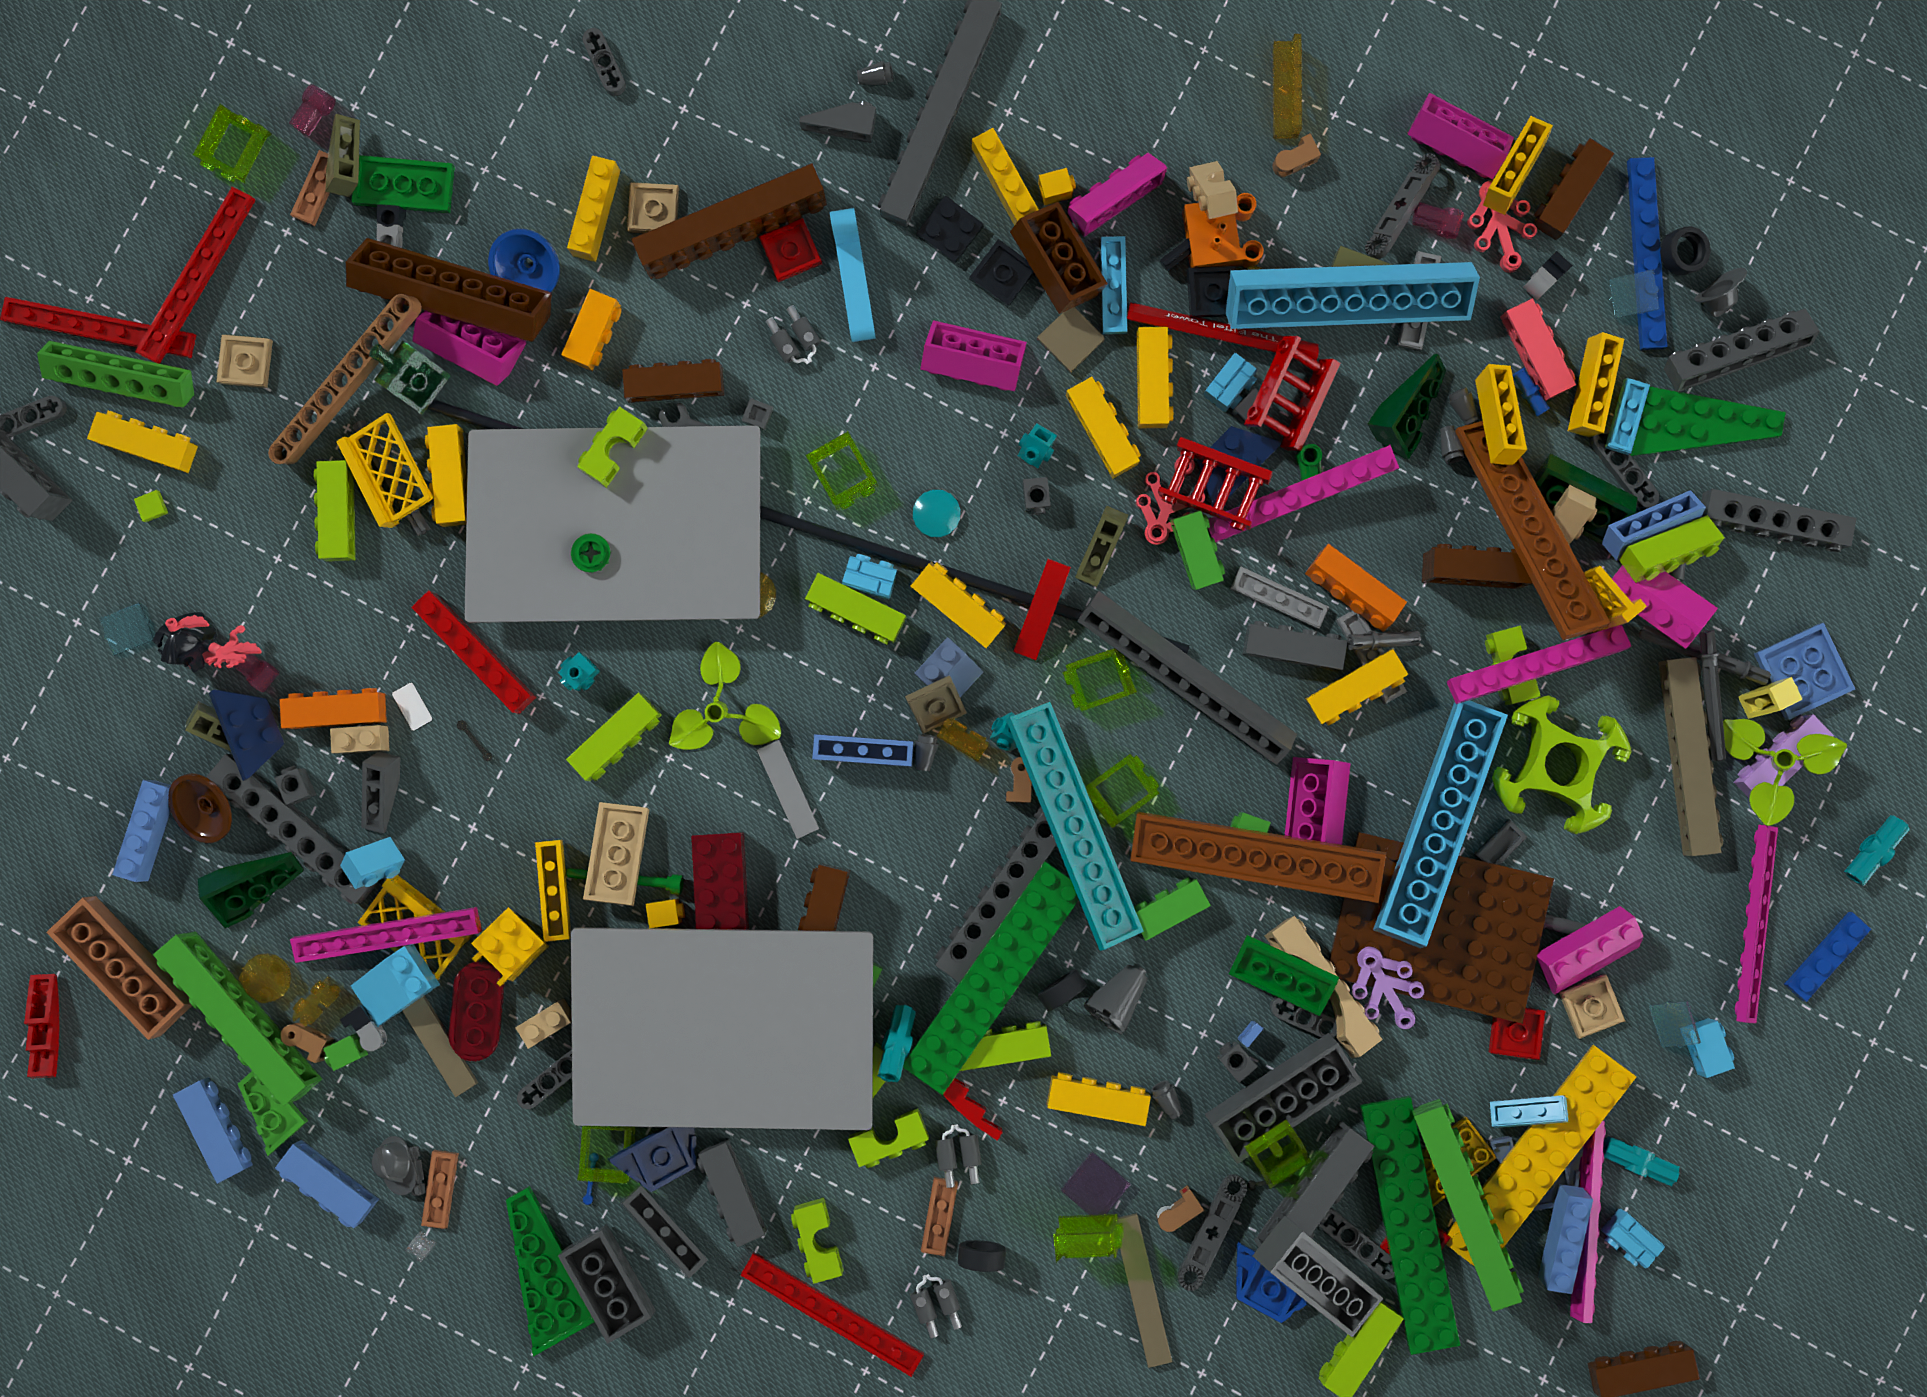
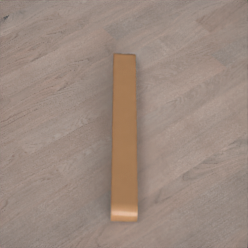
[268,294,421,464]

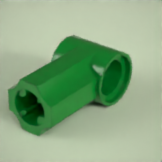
[1296,444,1323,481]

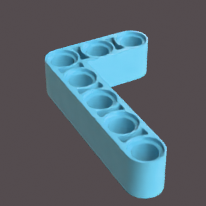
[830,208,876,342]

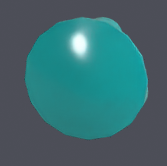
[913,490,961,537]

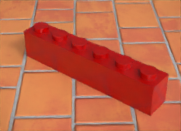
[411,590,537,714]

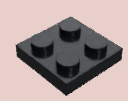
[916,195,984,264]
[969,239,1034,308]
[1186,266,1236,318]

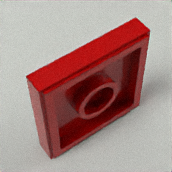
[759,218,822,283]
[1489,1008,1546,1060]

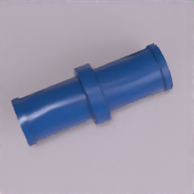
[1512,367,1550,417]

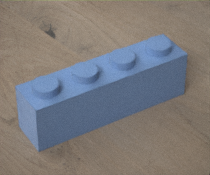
[1602,490,1706,561]
[812,734,914,767]
[112,780,171,882]
[173,1077,253,1184]
[275,1140,379,1228]
[1538,1184,1593,1294]

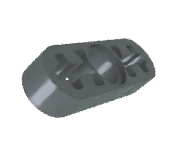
[582,28,626,96]

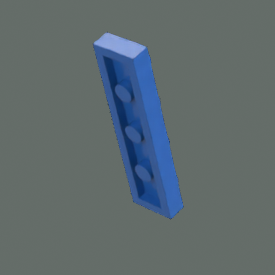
[1784,912,1871,1002]

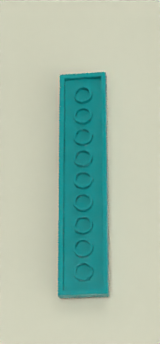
[1006,702,1144,951]

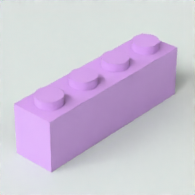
[1734,714,1834,798]

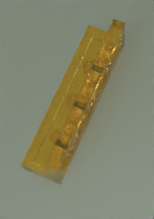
[1273,34,1302,139]

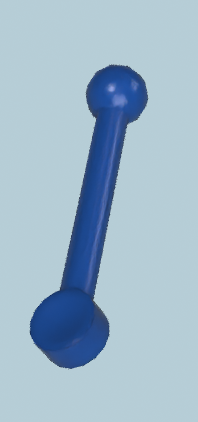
[583,1153,599,1205]

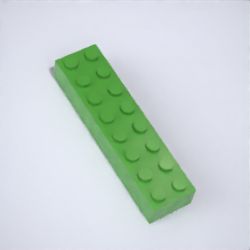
[153,931,322,1106]
[1412,1099,1524,1312]

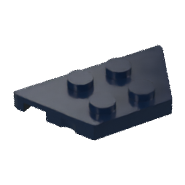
[1196,426,1281,507]
[209,690,284,781]
[608,1127,696,1192]

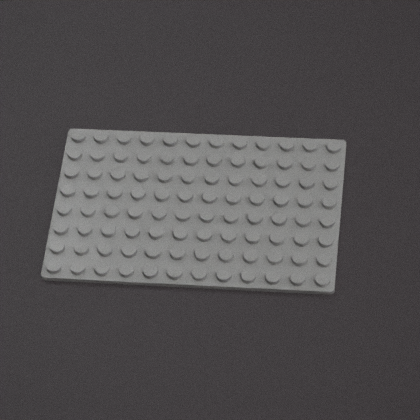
[465,426,761,623]
[571,928,873,1130]

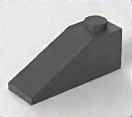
[799,101,877,143]
[361,751,400,834]

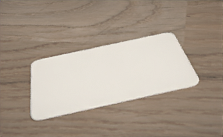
[392,683,432,730]

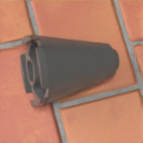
[1083,964,1148,1035]

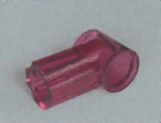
[289,84,336,137]
[1412,202,1464,239]
[233,654,280,693]

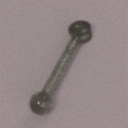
[457,720,493,762]
[1247,1173,1299,1190]

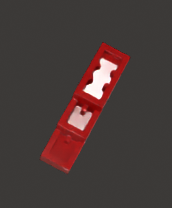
[1013,559,1071,660]
[24,974,60,1079]
[943,1078,1002,1141]

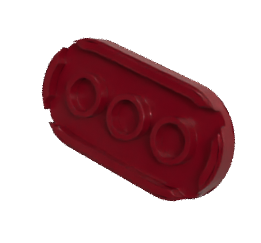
[449,962,505,1061]

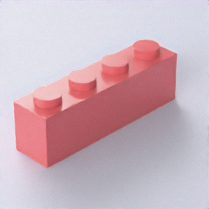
[1500,298,1576,401]

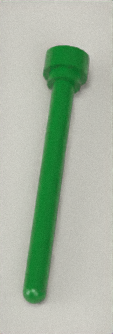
[566,868,684,895]

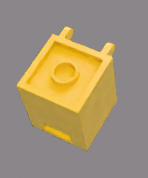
[471,907,549,987]

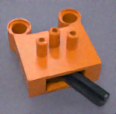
[1160,193,1264,271]

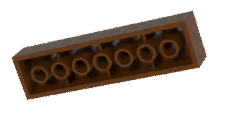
[631,163,827,279]
[346,238,552,342]

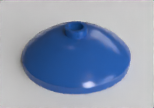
[488,229,560,292]

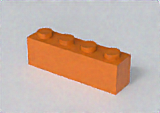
[1305,544,1407,632]
[280,688,387,729]

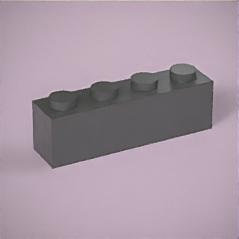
[1242,621,1348,671]
[697,1138,767,1247]
[619,1186,708,1278]

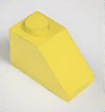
[1738,677,1802,719]

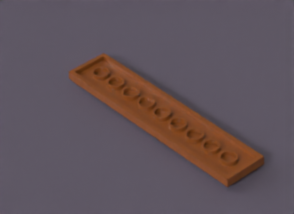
[1455,421,1611,640]
[1130,812,1386,903]

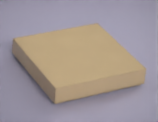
[627,183,679,233]
[217,335,273,388]
[1559,974,1625,1039]

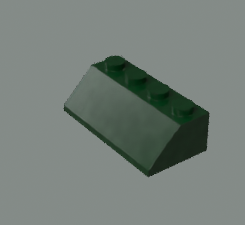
[1534,453,1638,544]

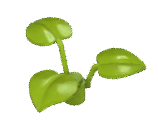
[669,642,781,750]
[1723,719,1847,826]

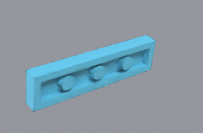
[1100,236,1127,334]

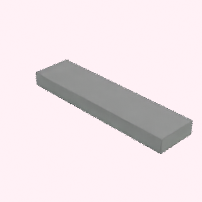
[1397,251,1441,351]
[1230,567,1329,629]
[1336,611,1407,704]
[757,740,820,839]

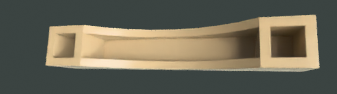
[1264,916,1383,1058]

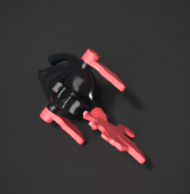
[152,612,262,672]

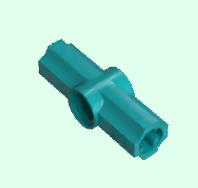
[1844,815,1910,886]
[878,1005,916,1082]
[1603,1136,1680,1186]

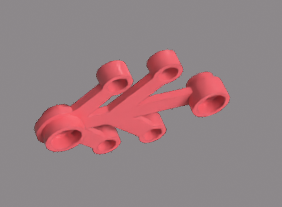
[1467,180,1537,273]
[1136,456,1205,545]

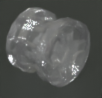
[405,1231,437,1263]

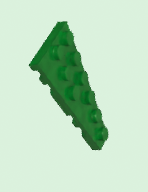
[1630,387,1786,457]
[506,1186,595,1357]

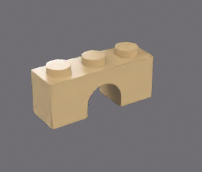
[1187,161,1238,219]

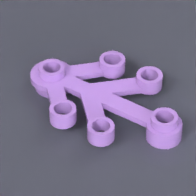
[1352,947,1424,1029]

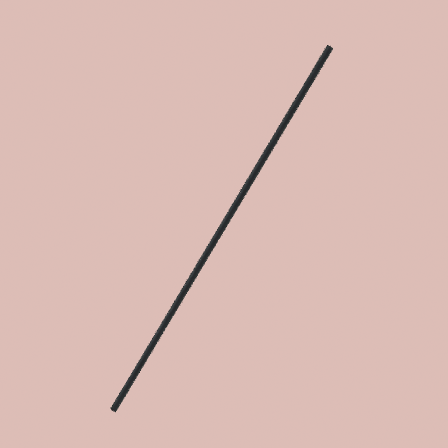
[426,398,1190,654]

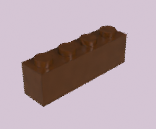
[1533,138,1614,240]
[622,359,725,403]
[1587,1341,1700,1397]

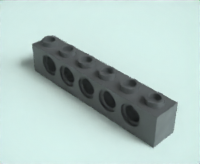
[1664,308,1819,392]
[1701,489,1857,552]

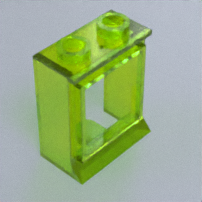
[193,104,272,184]
[806,431,878,510]
[1063,648,1137,712]
[1085,754,1160,828]
[1245,1119,1311,1189]
[577,1126,635,1184]
[1053,1214,1124,1263]

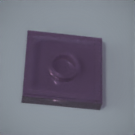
[1061,1151,1131,1223]

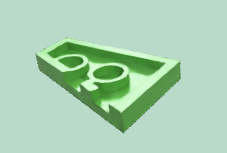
[238,1071,308,1156]

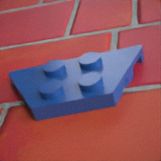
[1236,1242,1307,1323]

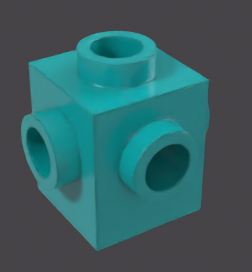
[1017,423,1057,468]
[558,652,600,692]
[990,712,1017,751]

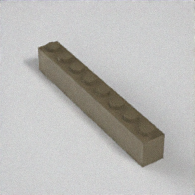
[1658,657,1723,856]

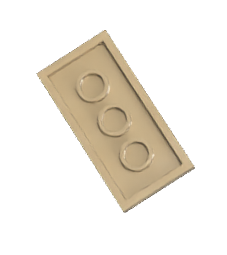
[583,802,649,906]

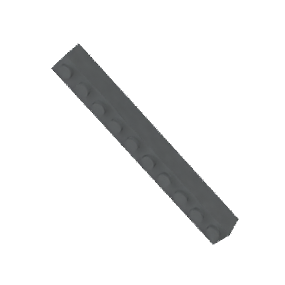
[878,0,1002,228]
[1078,591,1297,765]

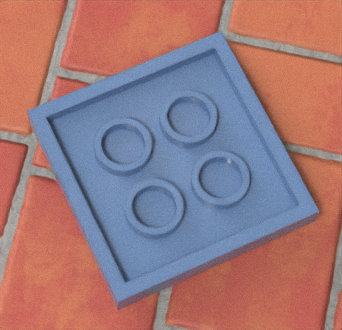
[1754,623,1855,720]

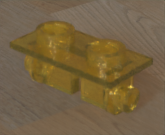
[937,718,989,761]
[293,976,341,1027]

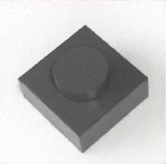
[742,398,774,431]

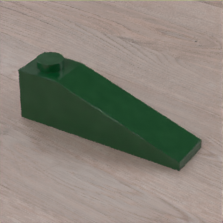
[1368,354,1446,459]
[198,852,304,929]

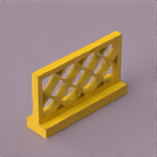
[336,413,434,528]
[1584,566,1647,633]
[358,875,473,980]

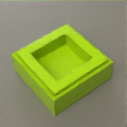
[134,490,168,522]

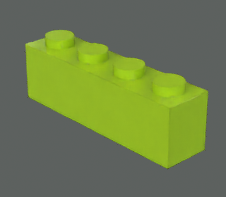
[314,460,355,562]
[1619,515,1725,583]
[805,573,907,645]
[566,692,662,781]
[960,1021,1051,1071]
[1319,1301,1404,1397]

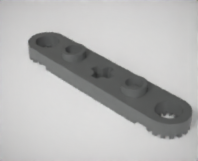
[1365,153,1441,260]
[1177,1174,1247,1291]

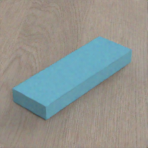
[1605,378,1650,455]
[1490,1095,1569,1128]

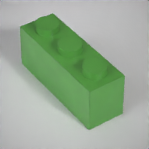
[1170,511,1225,590]
[1134,877,1211,941]

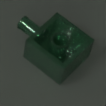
[369,341,451,415]

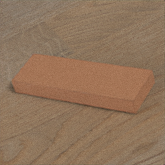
[290,150,330,227]
[421,1150,459,1229]
[921,1176,958,1256]

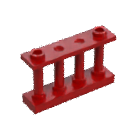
[1244,336,1341,451]
[1158,437,1272,531]

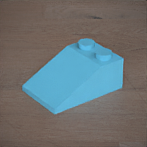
[351,944,440,1027]

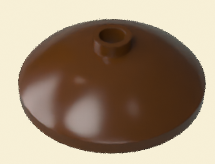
[168,773,232,843]

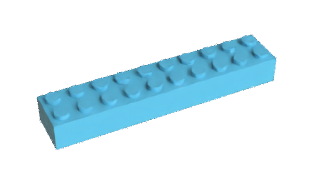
[1226,262,1480,329]
[1373,700,1508,948]

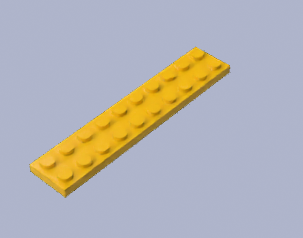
[1446,1045,1636,1267]

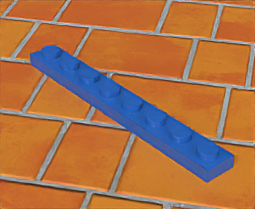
[1627,157,1667,350]

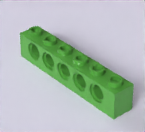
[37,341,194,408]

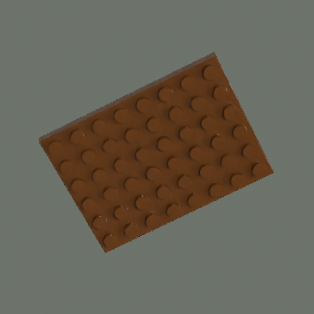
[1329,832,1554,1023]

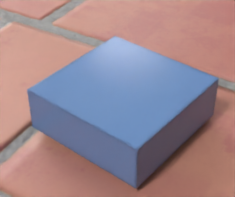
[1238,1021,1263,1048]

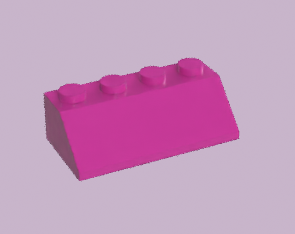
[1407,93,1514,180]
[1068,153,1167,237]
[412,310,526,386]
[920,320,1027,391]
[1612,565,1718,649]
[1284,757,1351,845]
[1537,906,1643,995]

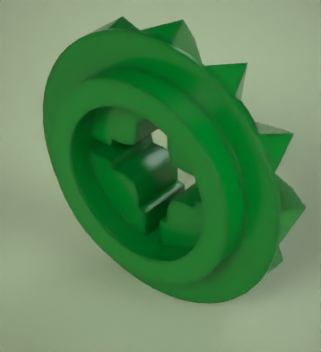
[571,533,611,573]

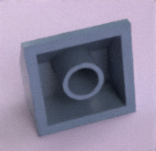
[914,637,983,697]

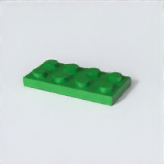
[352,155,455,213]
[1229,935,1339,1016]

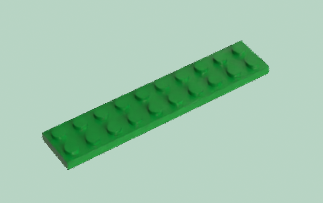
[903,861,1079,1095]
[1360,1096,1460,1355]

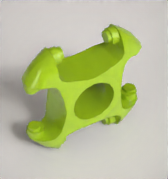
[1492,695,1632,834]

